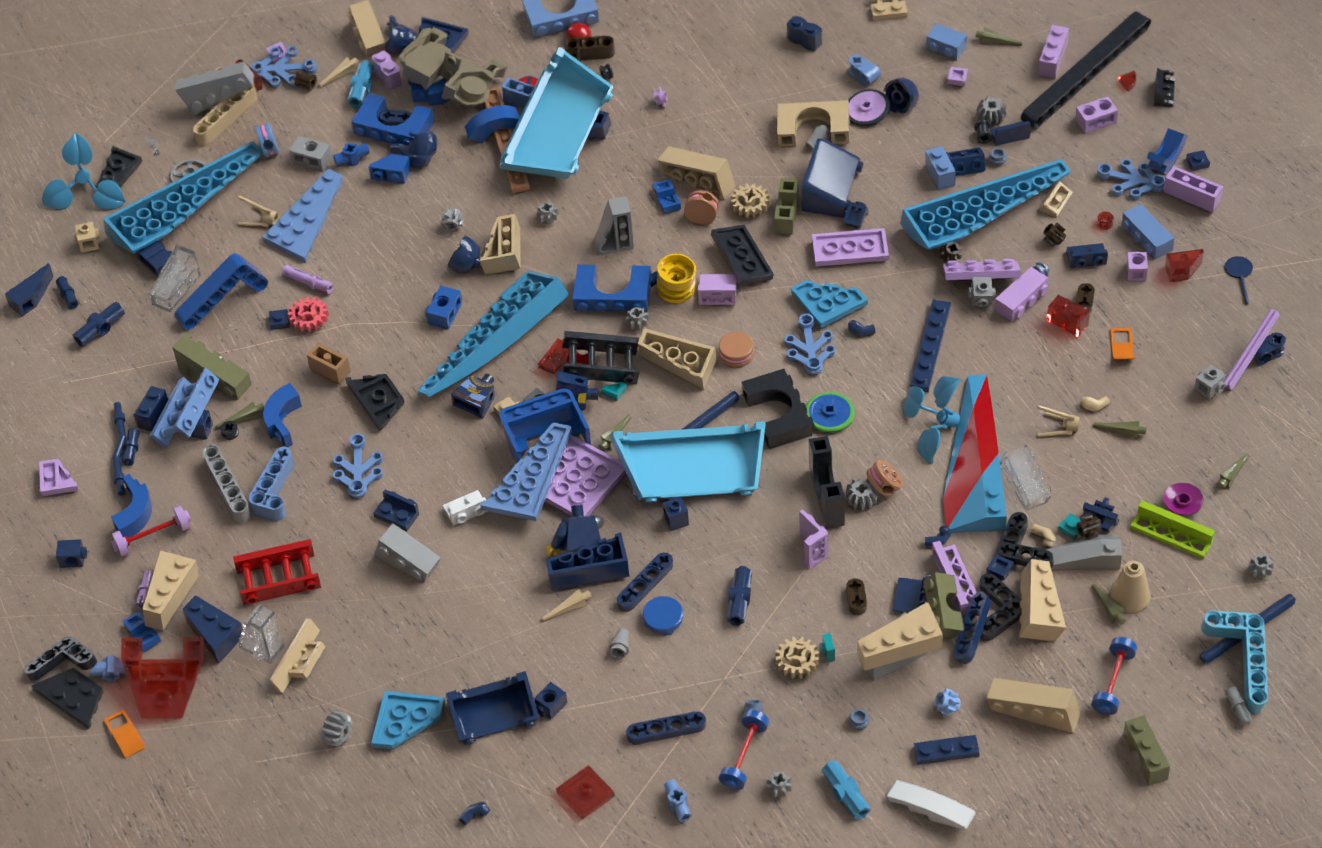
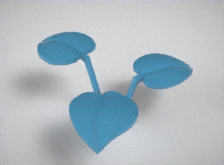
[42,133,126,209]
[903,376,961,463]

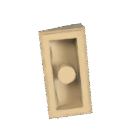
[1038,181,1073,217]

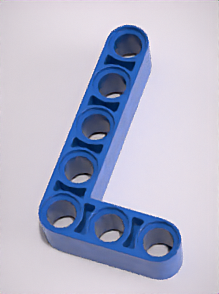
[174,254,268,330]

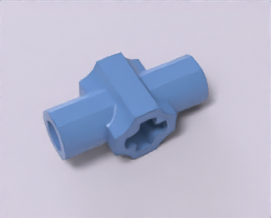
[90,655,132,682]
[664,780,691,822]

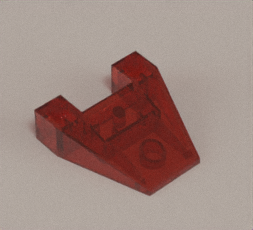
[121,637,204,719]

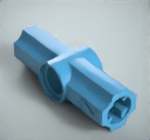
[347,60,374,108]
[822,760,870,820]

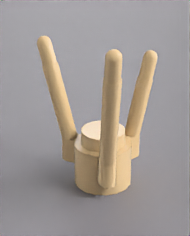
[237,195,279,228]
[1037,405,1080,437]

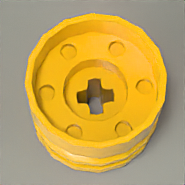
[657,254,696,303]

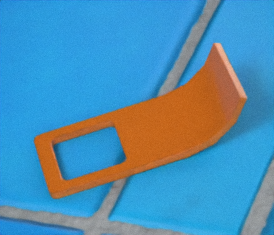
[1110,328,1136,360]
[104,710,146,758]

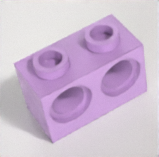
[1075,96,1118,133]

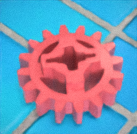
[288,296,329,333]

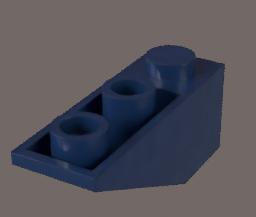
[5,263,54,317]

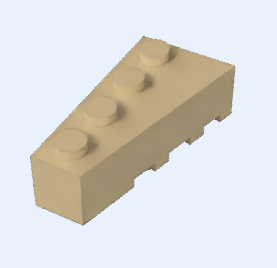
[1019,559,1066,641]
[987,678,1080,734]

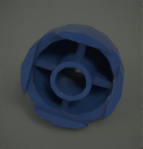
[884,78,919,114]
[448,236,481,273]

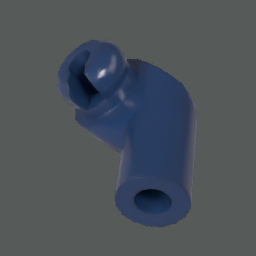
[848,320,875,337]
[925,526,951,547]
[458,802,490,825]

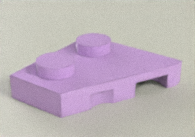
[39,459,79,496]

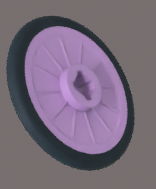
[848,89,890,126]

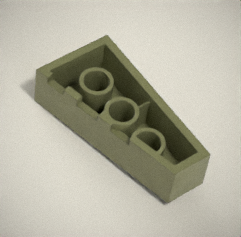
[172,332,252,399]

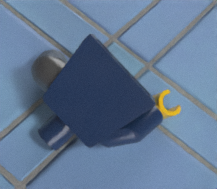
[545,504,604,557]

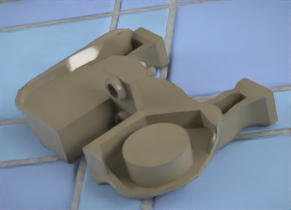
[399,27,508,106]

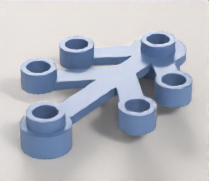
[250,45,317,88]
[1097,159,1165,200]
[784,314,836,375]
[333,433,383,498]

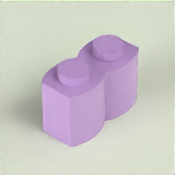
[372,51,402,90]

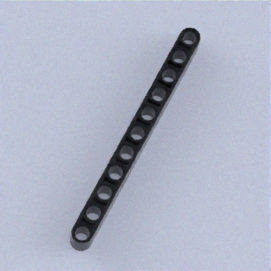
[1020,11,1151,129]

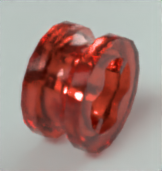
[1097,212,1114,230]

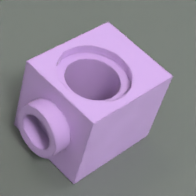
[1126,252,1148,281]

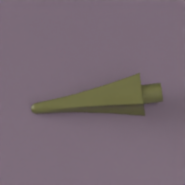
[975,27,1023,46]
[215,402,264,429]
[599,414,632,451]
[1093,421,1147,439]
[1217,454,1250,489]
[1092,584,1126,625]

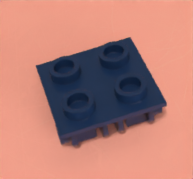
[893,574,931,613]

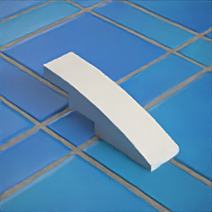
[887,780,976,830]

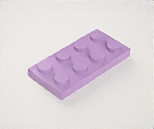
[812,228,889,267]
[943,258,1021,280]

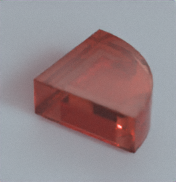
[1118,71,1136,92]

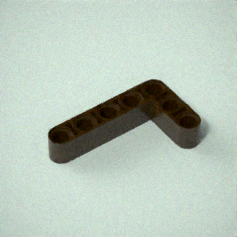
[564,36,615,62]

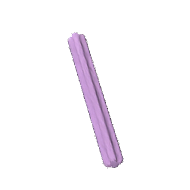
[1225,309,1280,390]

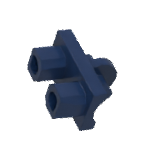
[1083,497,1119,533]

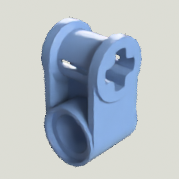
[848,54,881,86]

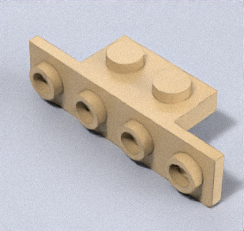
[270,618,326,694]

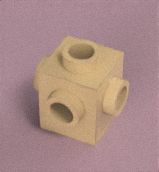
[73,221,101,253]

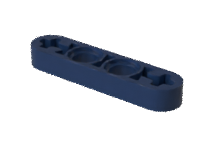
[617,552,673,612]
[954,592,991,664]
[626,711,706,745]

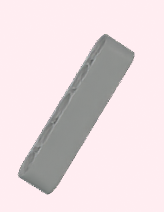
[202,445,251,524]

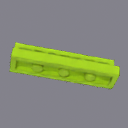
[1130,500,1215,559]

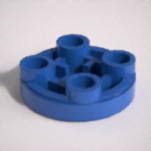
[643,596,683,635]

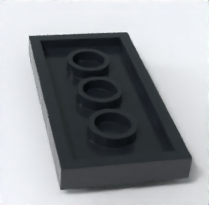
[710,225,774,285]

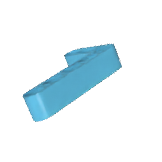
[1200,611,1268,714]

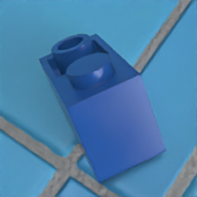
[369,154,411,184]

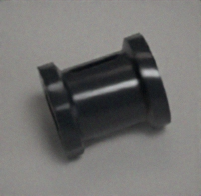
[974,120,992,144]

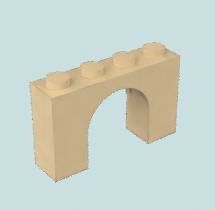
[777,100,850,147]

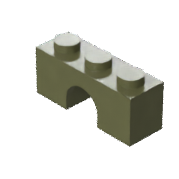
[774,178,799,235]
[923,572,964,639]
[1123,715,1170,786]

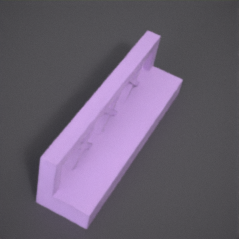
[932,541,977,616]

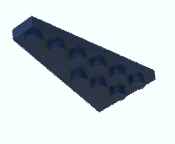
[408,17,468,89]

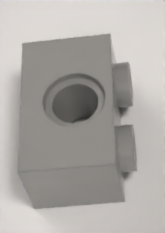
[289,136,333,171]

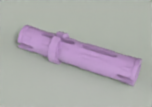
[282,265,334,294]

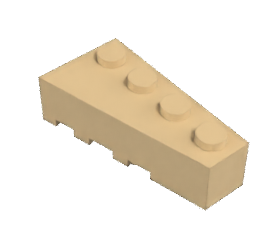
[658,146,736,200]
[638,328,717,390]
[143,551,199,631]
[857,602,943,671]

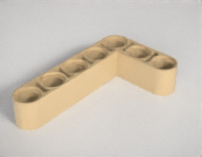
[193,67,257,146]

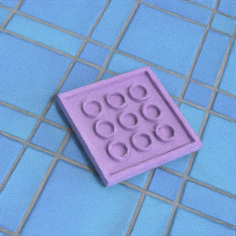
[545,434,626,516]

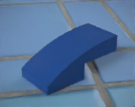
[652,179,681,214]
[122,611,161,652]

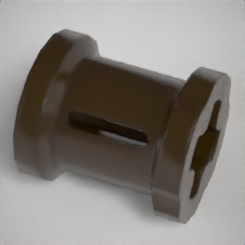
[294,70,317,90]

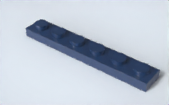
[910,300,951,393]

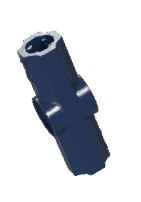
[72,302,125,347]
[727,566,752,626]

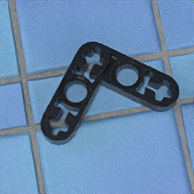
[997,512,1054,568]
[979,573,1022,641]
[24,637,97,681]

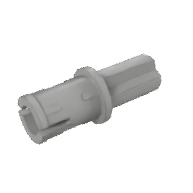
[1225,687,1252,726]

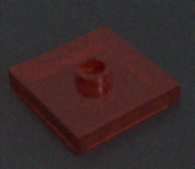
[556,765,615,820]

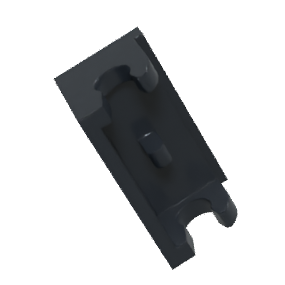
[1154,68,1175,107]

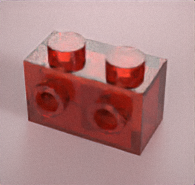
[1047,295,1090,337]

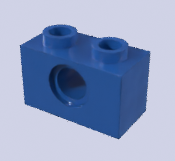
[425,286,463,329]

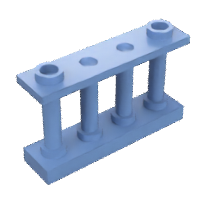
[149,368,220,448]

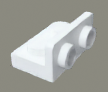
[443,490,488,526]

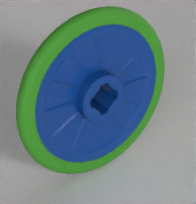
[806,392,855,432]

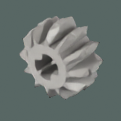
[976,97,1007,125]
[845,477,878,511]
[321,711,353,747]

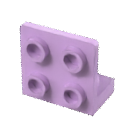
[698,274,737,305]
[799,510,828,569]

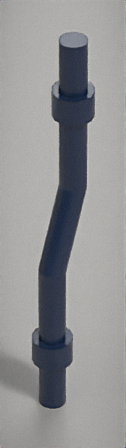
[112,402,126,496]

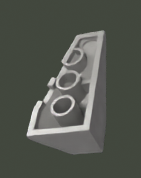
[1044,535,1122,570]

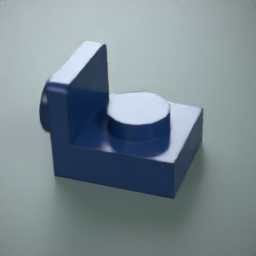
[843,201,869,229]

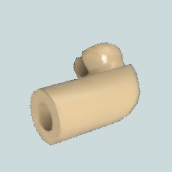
[1080,396,1110,412]
[1031,524,1056,547]

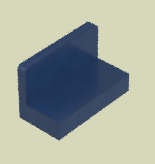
[990,121,1031,146]

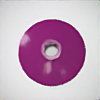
[1164,483,1204,516]

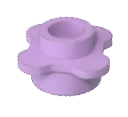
[654,87,668,107]

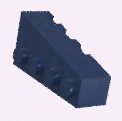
[546,532,630,590]

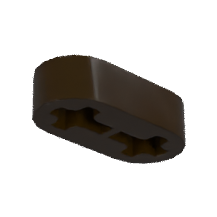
[1075,283,1095,316]
[846,578,867,615]

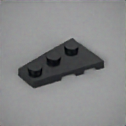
[96,146,142,189]

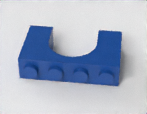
[352,93,434,146]
[572,265,652,312]

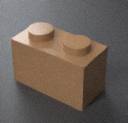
[307,343,351,384]

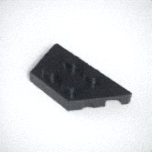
[345,374,405,431]
[32,668,103,729]

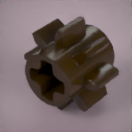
[1043,222,1066,246]
[939,241,963,263]
[1077,514,1102,539]

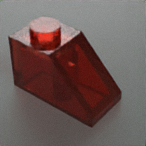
[1165,249,1204,282]

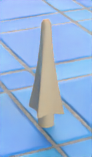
[319,57,359,87]
[542,589,592,621]

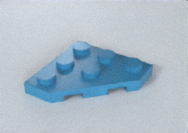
[791,280,868,328]
[371,691,445,749]

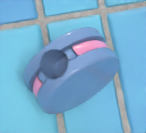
[255,122,280,157]

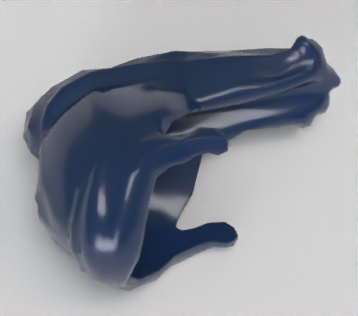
[385,15,417,53]
[389,131,437,168]

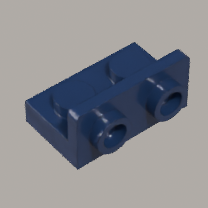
[946,147,986,176]
[1066,243,1108,268]
[373,489,419,531]

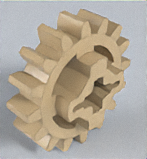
[731,183,770,218]
[775,637,819,679]

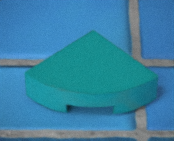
[601,382,627,401]

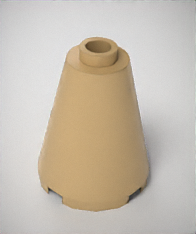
[1110,561,1151,614]

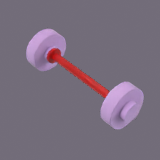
[111,505,191,557]

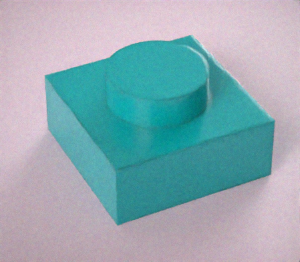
[1058,513,1081,540]
[819,633,835,662]

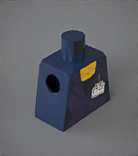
[556,371,599,410]

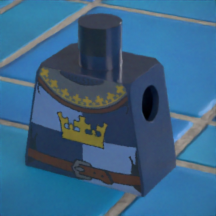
[451,374,495,419]

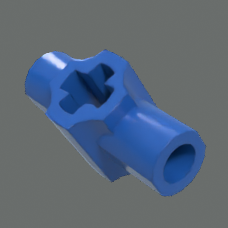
[333,143,370,166]

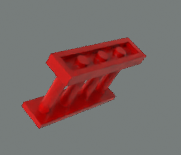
[233,539,321,605]

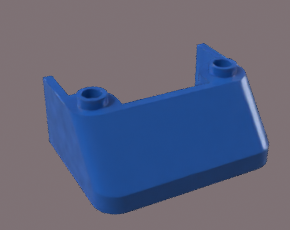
[500,389,591,464]

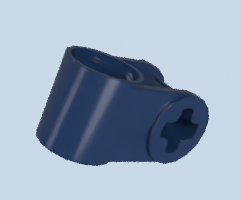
[1253,332,1286,365]

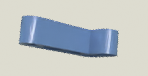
[249,447,294,521]

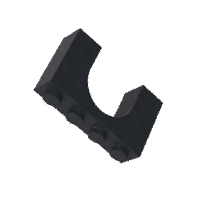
[741,369,814,449]
[808,436,845,529]

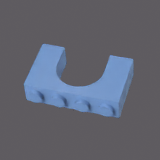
[522,0,599,38]

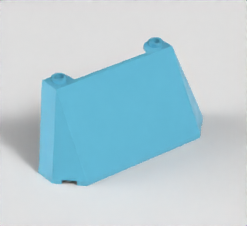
[499,47,613,179]
[610,421,766,503]

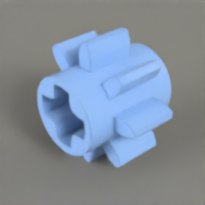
[934,688,960,716]

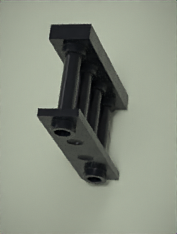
[562,331,640,384]

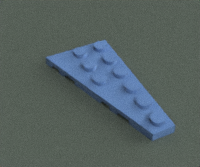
[263,169,343,262]
[480,423,572,521]

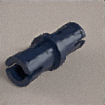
[56,276,79,309]
[122,428,140,466]

